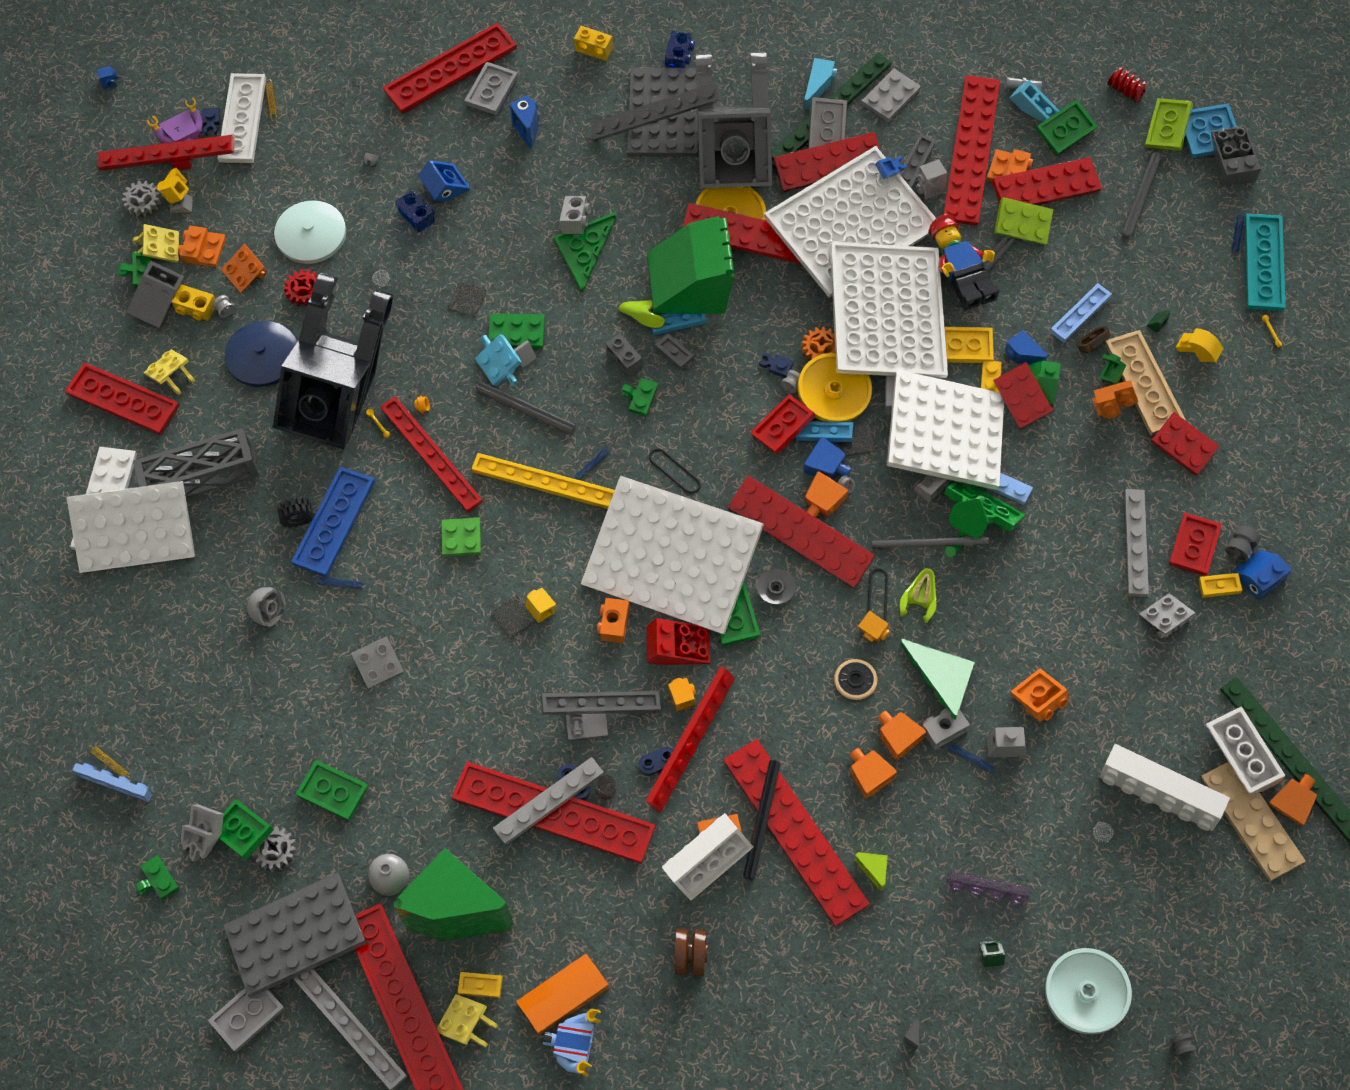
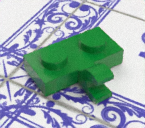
[118,252,151,288]
[621,378,658,417]
[134,855,179,900]

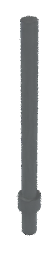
[872,536,989,548]

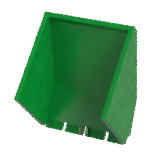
[647,216,734,314]
[394,848,514,941]

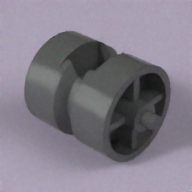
[1225,526,1261,562]

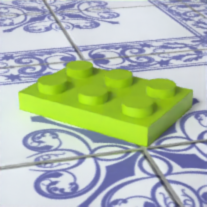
[1145,98,1193,151]
[994,197,1053,245]

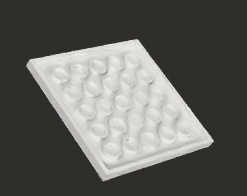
[887,370,1004,490]

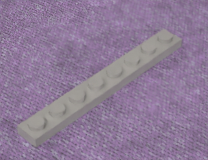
[293,969,407,1090]

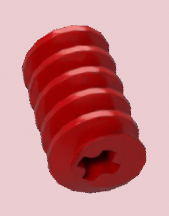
[1107,67,1147,103]

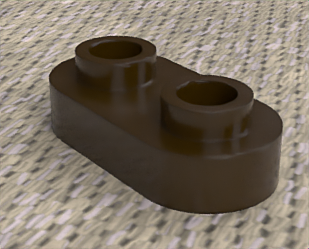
[1077,326,1111,353]

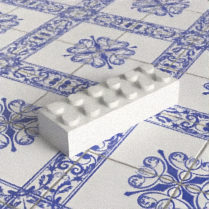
[1099,744,1230,831]

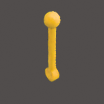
[1262,315,1282,348]
[366,409,390,438]

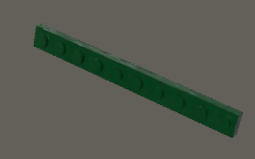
[771,52,892,169]
[1220,677,1350,844]

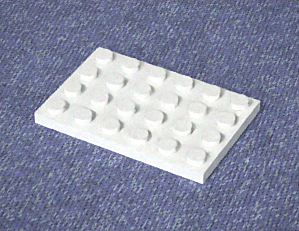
[67,481,195,573]

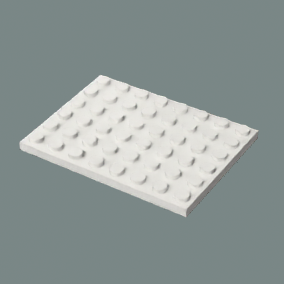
[763,146,936,297]
[830,242,948,379]
[581,476,764,634]

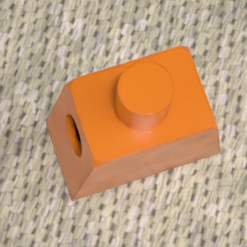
[805,471,849,518]
[877,711,926,761]
[849,748,897,799]
[1268,774,1317,826]

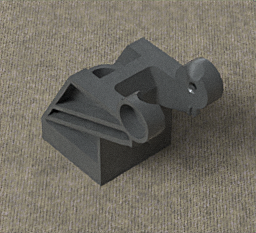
[696,51,772,188]

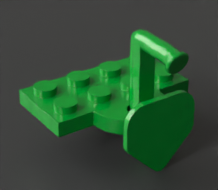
[944,481,1025,558]

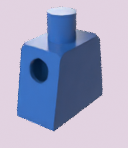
[804,437,852,480]

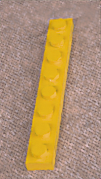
[472,453,615,509]

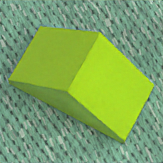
[854,852,888,891]

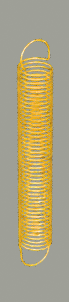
[266,79,277,121]
[89,745,131,781]

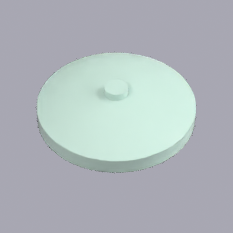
[274,201,346,264]
[1045,948,1132,1034]

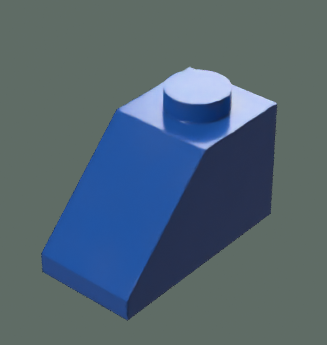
[1005,330,1048,364]

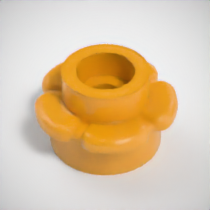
[414,396,430,414]

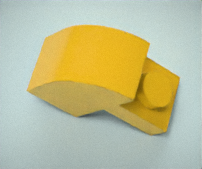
[157,168,189,203]
[1176,328,1224,362]

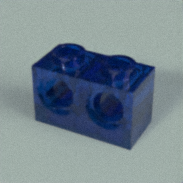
[665,30,695,68]
[395,190,435,233]

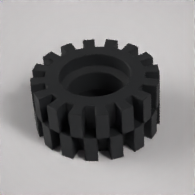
[277,497,314,528]

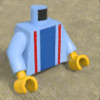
[543,1009,601,1077]

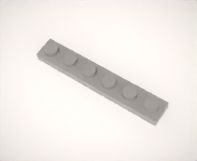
[1124,489,1149,597]
[493,757,604,846]

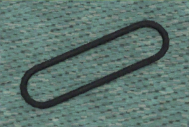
[649,448,701,494]
[867,568,888,621]

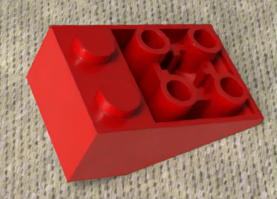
[646,618,710,665]

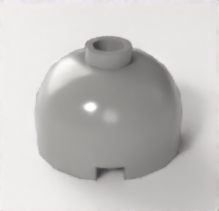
[247,587,286,627]
[368,854,410,896]

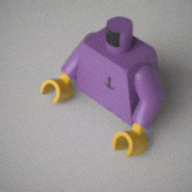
[147,97,203,144]

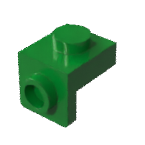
[1099,354,1126,384]

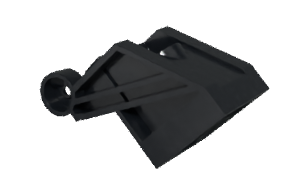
[272,273,393,449]

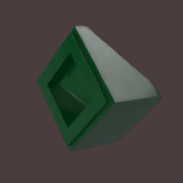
[1147,310,1171,332]
[980,940,1005,967]

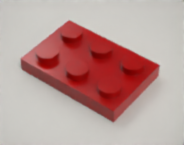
[993,363,1053,429]
[750,394,816,455]
[1150,412,1219,476]
[1168,512,1222,576]

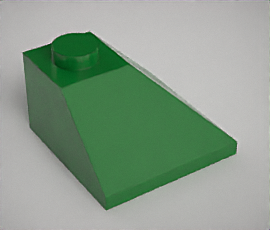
[1028,361,1061,406]

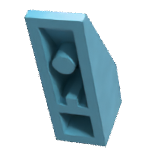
[804,58,837,110]
[1010,80,1059,122]

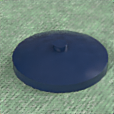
[225,321,297,387]

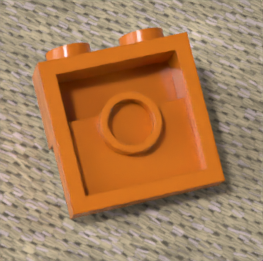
[987,149,1033,182]
[178,226,226,267]
[1092,380,1139,419]
[1011,669,1069,723]

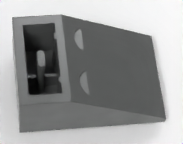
[1211,125,1261,186]
[126,261,184,329]

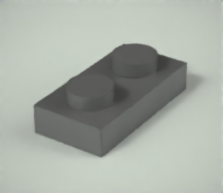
[655,334,694,370]

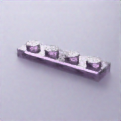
[946,871,1031,903]

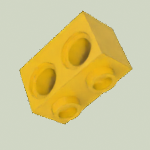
[574,26,613,61]
[172,285,215,321]

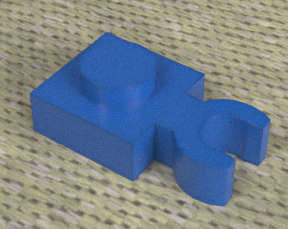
[875,156,907,179]

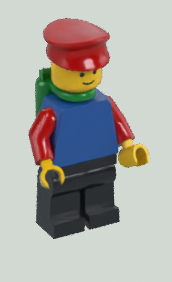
[928,214,1000,311]

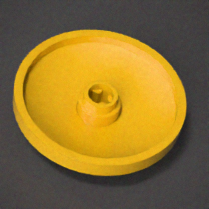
[696,186,766,220]
[797,353,872,422]

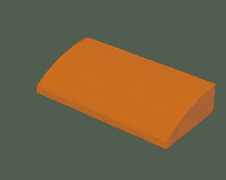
[516,954,609,1036]

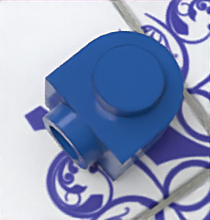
[97,66,118,90]

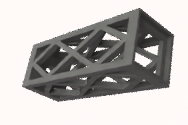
[133,428,259,498]

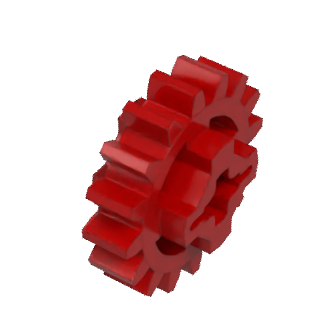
[283,269,317,307]

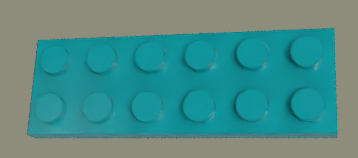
[1245,213,1286,311]

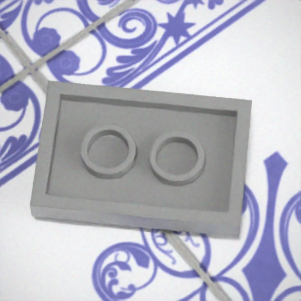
[464,62,518,115]
[861,69,921,122]
[808,97,847,148]
[208,988,285,1053]

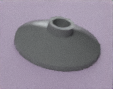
[757,569,796,605]

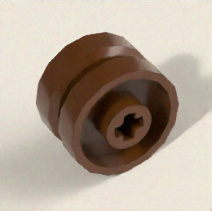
[675,928,708,977]

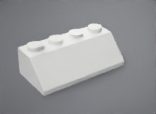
[1206,706,1285,794]
[662,813,753,901]

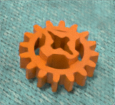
[802,327,835,359]

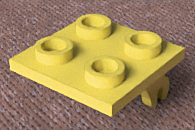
[133,224,179,263]
[144,349,196,395]
[437,994,498,1048]

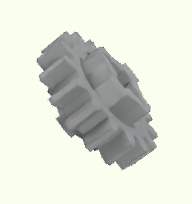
[122,181,162,217]
[252,826,297,872]

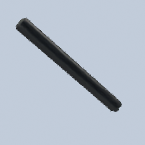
[743,760,781,880]

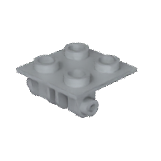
[1139,594,1195,639]
[351,636,403,688]
[566,714,608,740]

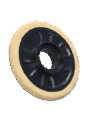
[834,659,878,700]

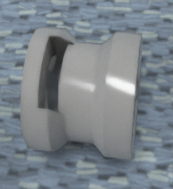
[212,295,235,318]
[781,370,800,393]

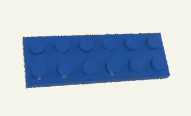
[291,466,375,577]

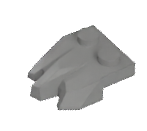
[181,804,224,862]

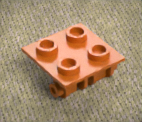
[221,244,266,293]

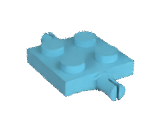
[475,334,522,386]

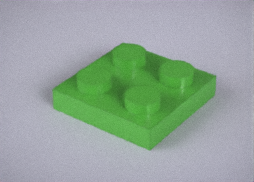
[442,517,481,557]

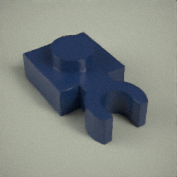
[202,107,220,136]
[759,353,794,378]

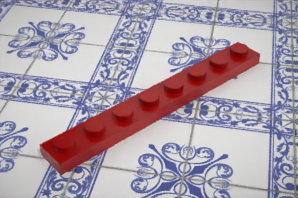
[98,135,234,170]
[380,396,483,513]
[646,667,735,813]

